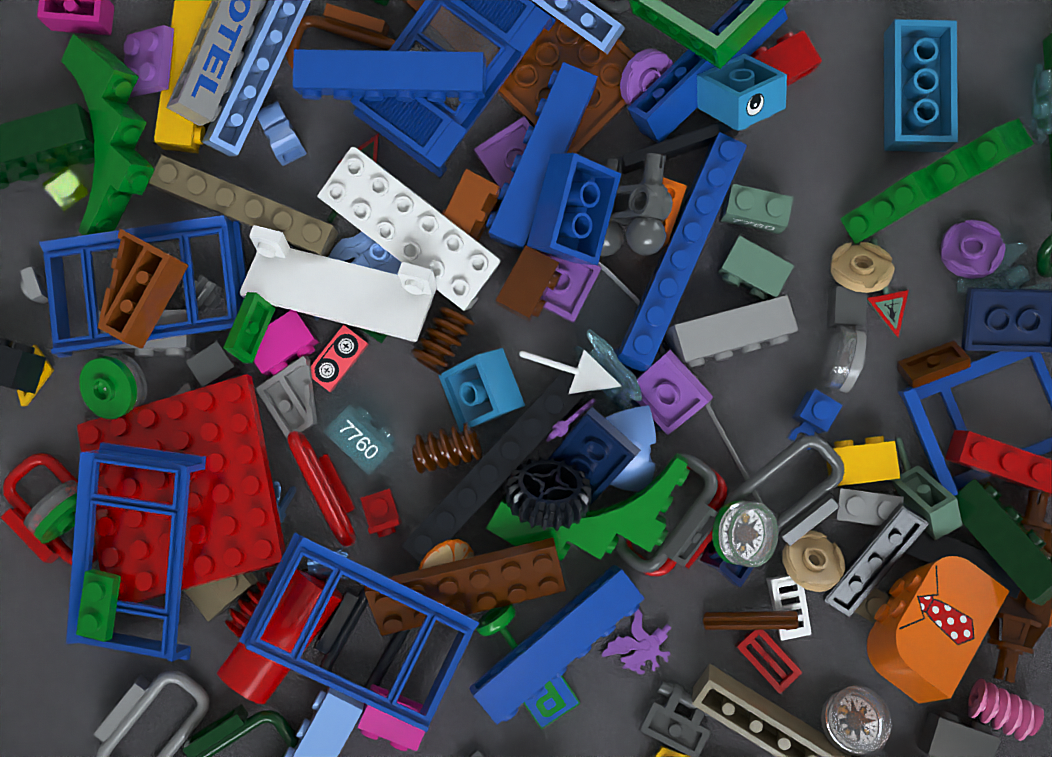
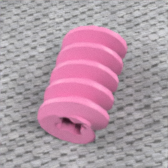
[968,678,1044,741]

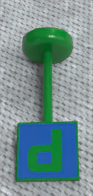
[476,604,581,730]

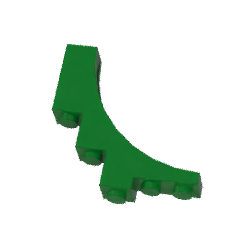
[61,34,155,235]
[840,118,1034,245]
[486,453,690,562]

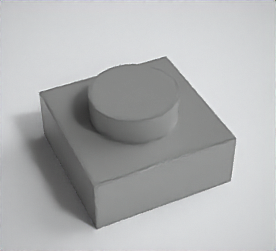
[20,266,48,304]

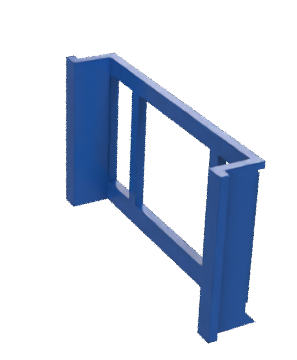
[39,215,247,358]
[897,351,1052,496]
[66,442,206,662]
[239,532,480,732]

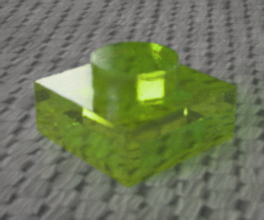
[42,166,89,211]

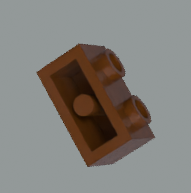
[495,245,562,322]

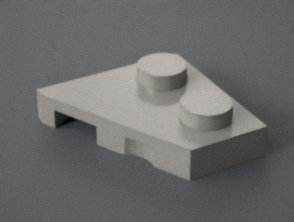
[255,356,317,438]

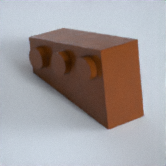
[442,169,501,242]
[97,228,189,349]

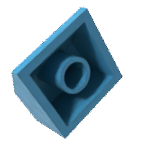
[438,348,525,432]

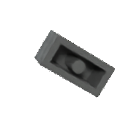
[918,710,1001,757]

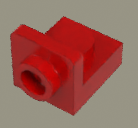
[360,488,402,538]

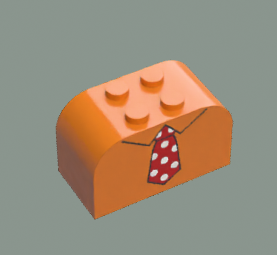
[867,556,1009,704]

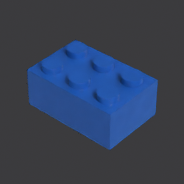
[527,153,621,265]

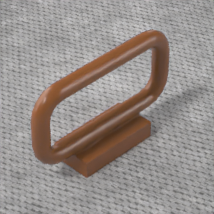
[286,3,396,69]

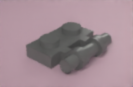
[639,680,715,757]

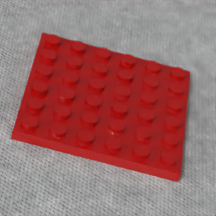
[77,374,286,603]

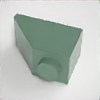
[892,465,962,540]

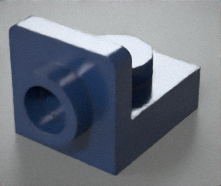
[700,540,757,588]

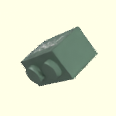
[720,184,794,234]
[717,235,794,302]

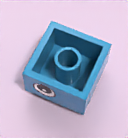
[697,54,787,131]

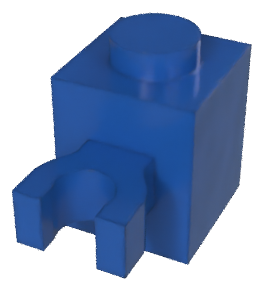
[787,389,843,450]

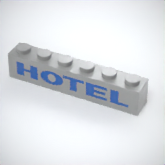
[166,0,266,126]

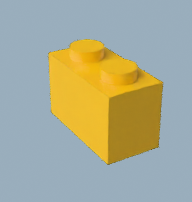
[827,436,900,486]

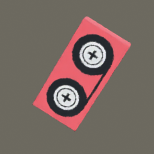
[311,325,369,392]

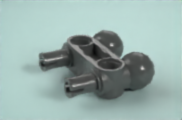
[600,153,673,257]

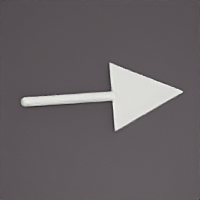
[520,350,622,394]

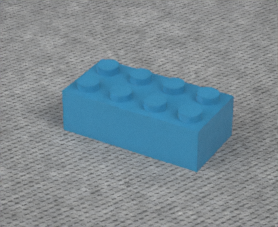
[884,19,958,152]

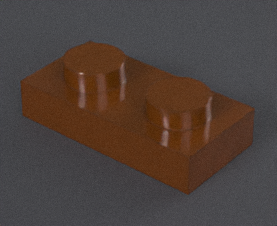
[897,340,971,388]

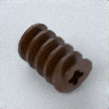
[411,307,475,376]
[412,422,482,474]

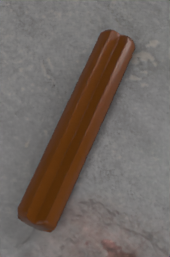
[703,611,799,630]

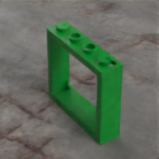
[629,0,790,69]

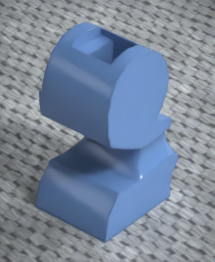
[257,101,307,166]

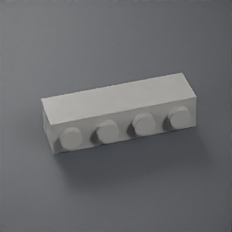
[665,295,798,369]

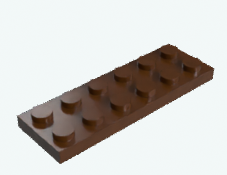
[364,537,566,636]

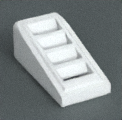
[766,574,812,641]

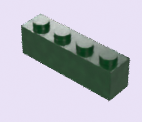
[955,478,1052,606]

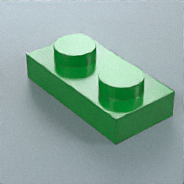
[223,292,275,364]
[76,569,121,642]

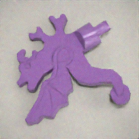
[546,398,596,442]
[602,609,671,675]

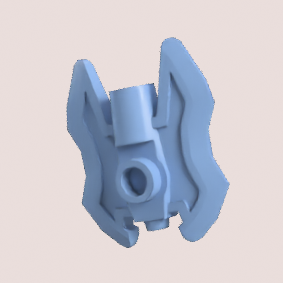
[328,231,402,275]

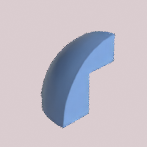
[605,405,656,492]

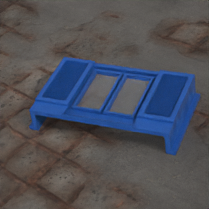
[350,0,556,179]

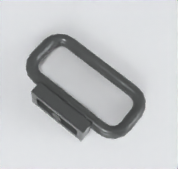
[724,435,845,546]
[615,454,718,573]

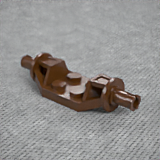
[986,490,1052,683]

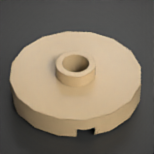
[830,242,895,293]
[782,530,845,592]

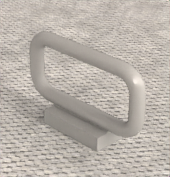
[93,670,210,757]

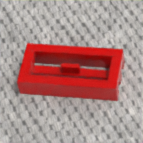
[735,629,803,694]

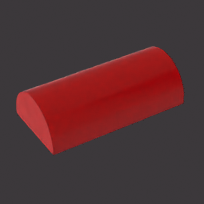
[216,568,343,704]

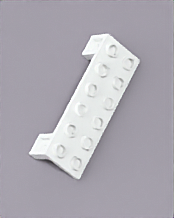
[317,147,501,311]
[239,225,437,342]

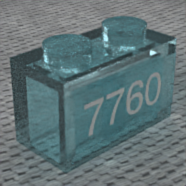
[324,405,398,475]

